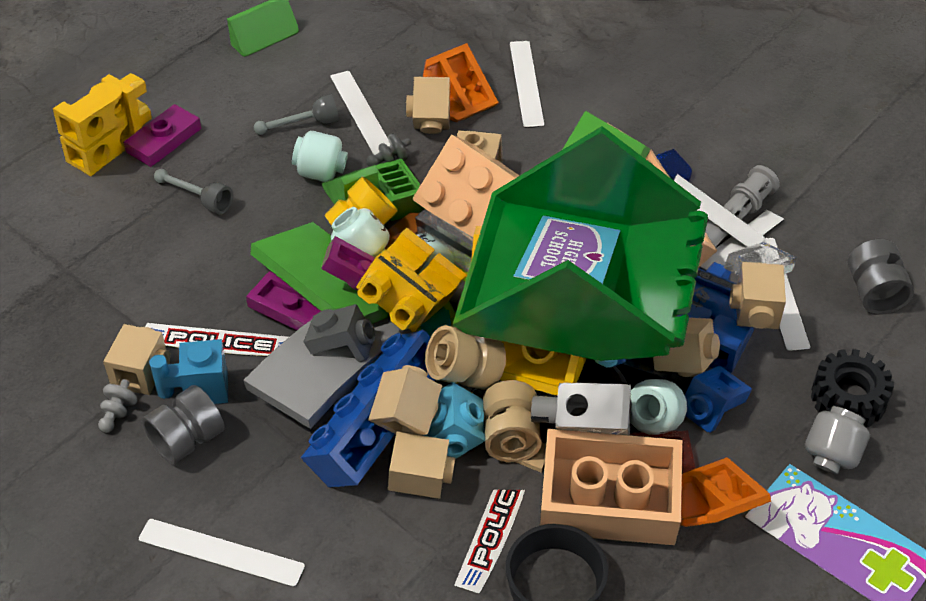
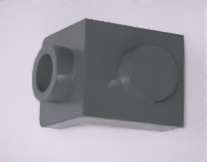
[303,304,375,362]

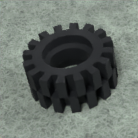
[811,349,894,428]

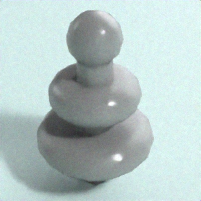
[98,379,137,433]

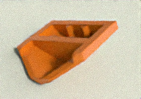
[423,43,499,122]
[680,457,771,527]

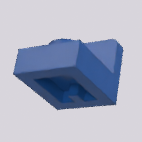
[684,366,752,432]

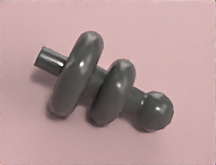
[366,133,411,166]

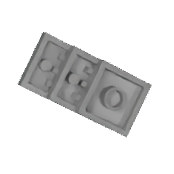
[243,317,412,429]

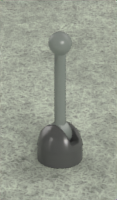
[253,94,339,135]
[154,169,233,215]

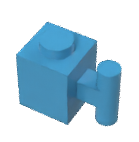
[149,339,228,404]

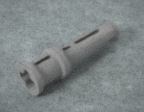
[706,165,779,247]

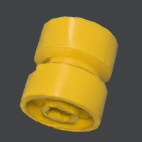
[325,176,398,225]

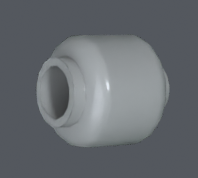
[805,406,870,474]

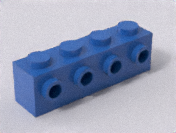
[301,330,435,487]

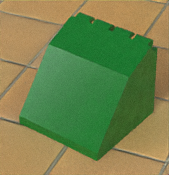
[452,126,708,361]

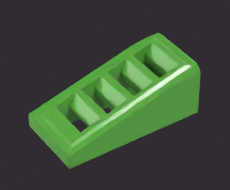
[376,159,426,221]

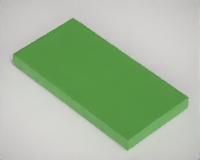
[251,222,390,324]

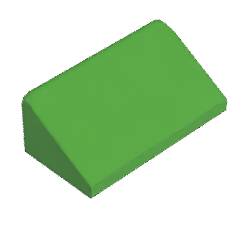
[227,0,299,57]

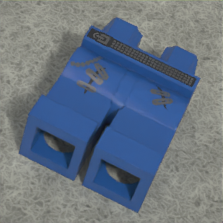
[681,262,755,374]

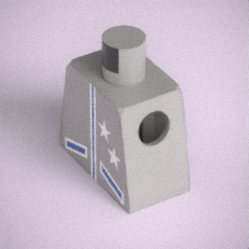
[531,383,631,436]

